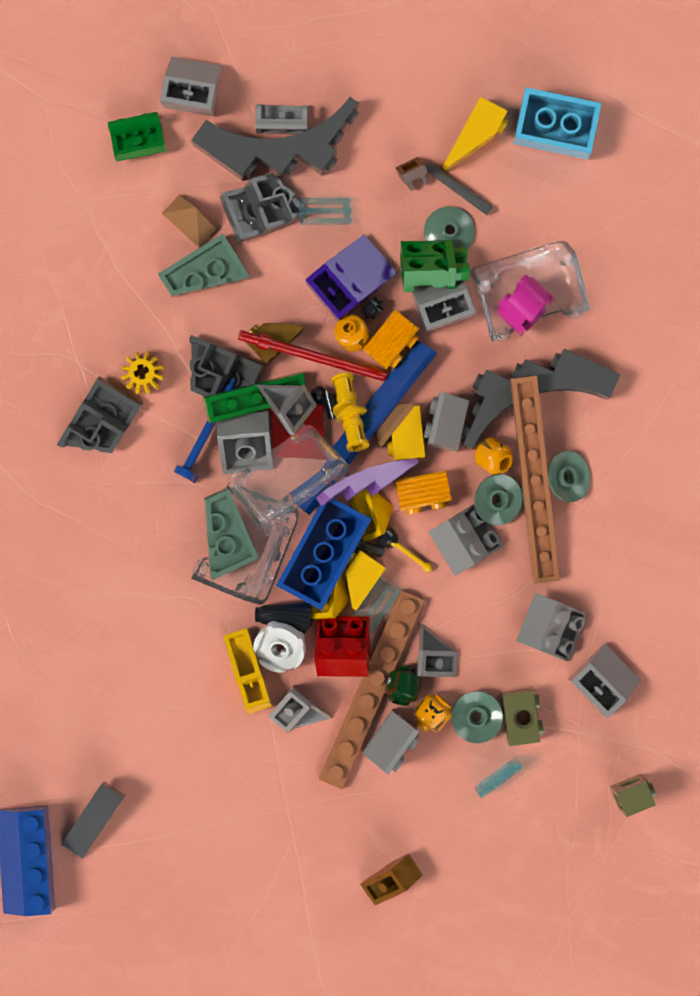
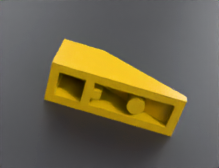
[443,96,509,171]

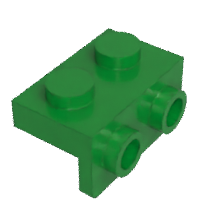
[107,112,166,162]

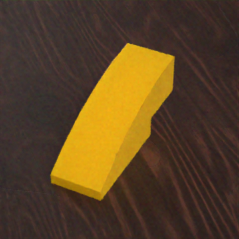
[223,628,273,714]

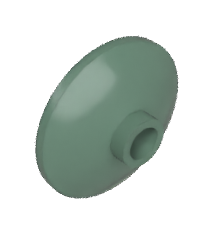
[424,206,475,250]
[548,451,590,502]
[474,474,523,525]
[451,691,503,743]

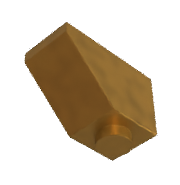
[246,323,304,365]
[360,854,423,905]

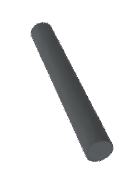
[426,162,493,215]

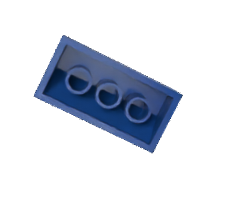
[276,498,371,610]
[0,806,55,916]

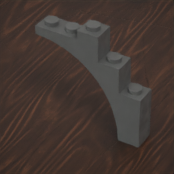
[191,97,359,181]
[461,349,620,449]

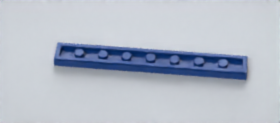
[291,340,437,515]

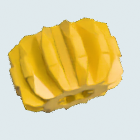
[121,351,165,394]

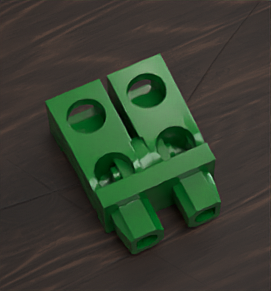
[400,240,470,292]

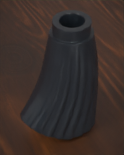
[255,603,313,634]

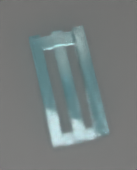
[299,198,352,225]
[353,577,400,634]
[475,758,523,799]

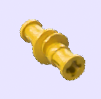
[331,372,370,452]

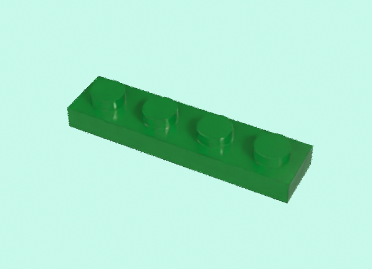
[203,372,306,423]

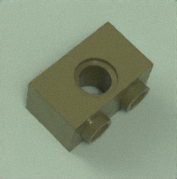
[501,689,544,746]
[610,775,657,817]

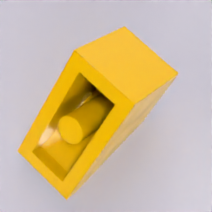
[387,406,425,461]
[346,551,386,611]

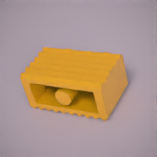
[363,310,419,370]
[395,470,452,515]

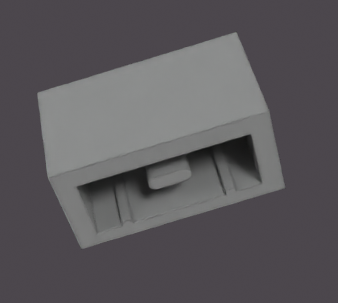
[160,57,222,116]
[411,281,476,333]
[423,392,469,452]
[429,504,503,576]
[516,593,588,662]
[568,643,641,718]
[362,709,420,775]

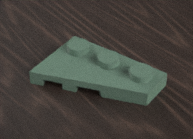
[158,234,250,297]
[204,488,259,580]

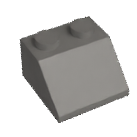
[217,411,274,474]

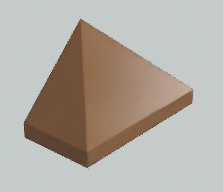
[162,195,217,248]
[376,403,414,448]

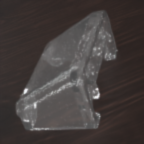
[470,241,590,341]
[228,424,349,537]
[191,482,299,605]

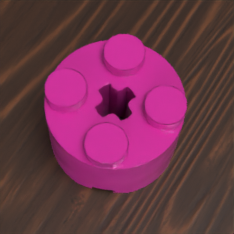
[497,275,556,336]

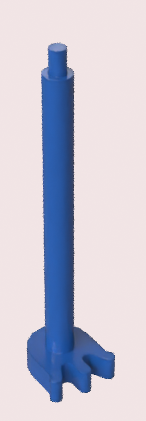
[174,378,236,483]

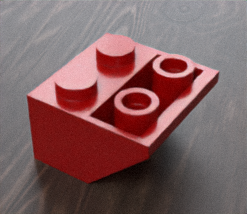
[314,616,371,677]

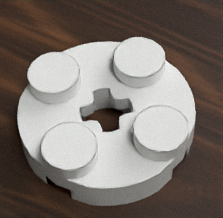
[253,621,306,673]

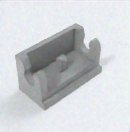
[255,104,308,134]

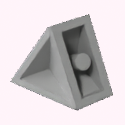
[257,385,317,435]
[416,623,458,677]
[268,686,332,733]

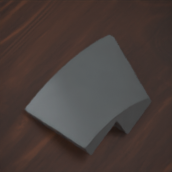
[219,173,313,243]
[189,335,265,397]
[57,376,143,453]

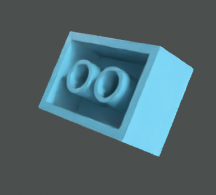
[513,87,602,160]

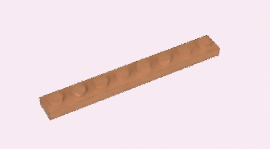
[510,375,560,584]
[319,590,425,789]

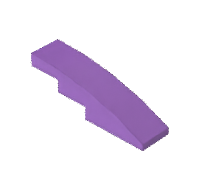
[316,458,419,506]

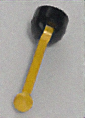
[377,526,433,573]

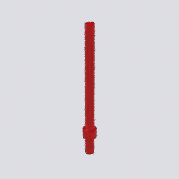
[237,330,387,381]

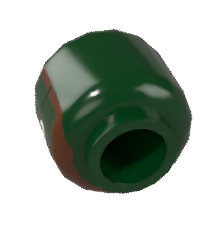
[385,666,421,706]

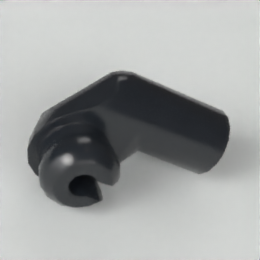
[310,387,337,420]

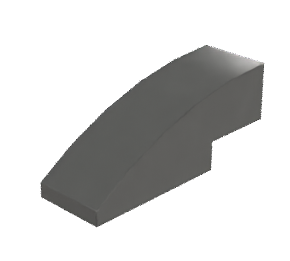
[62,781,126,859]

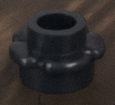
[361,296,384,319]

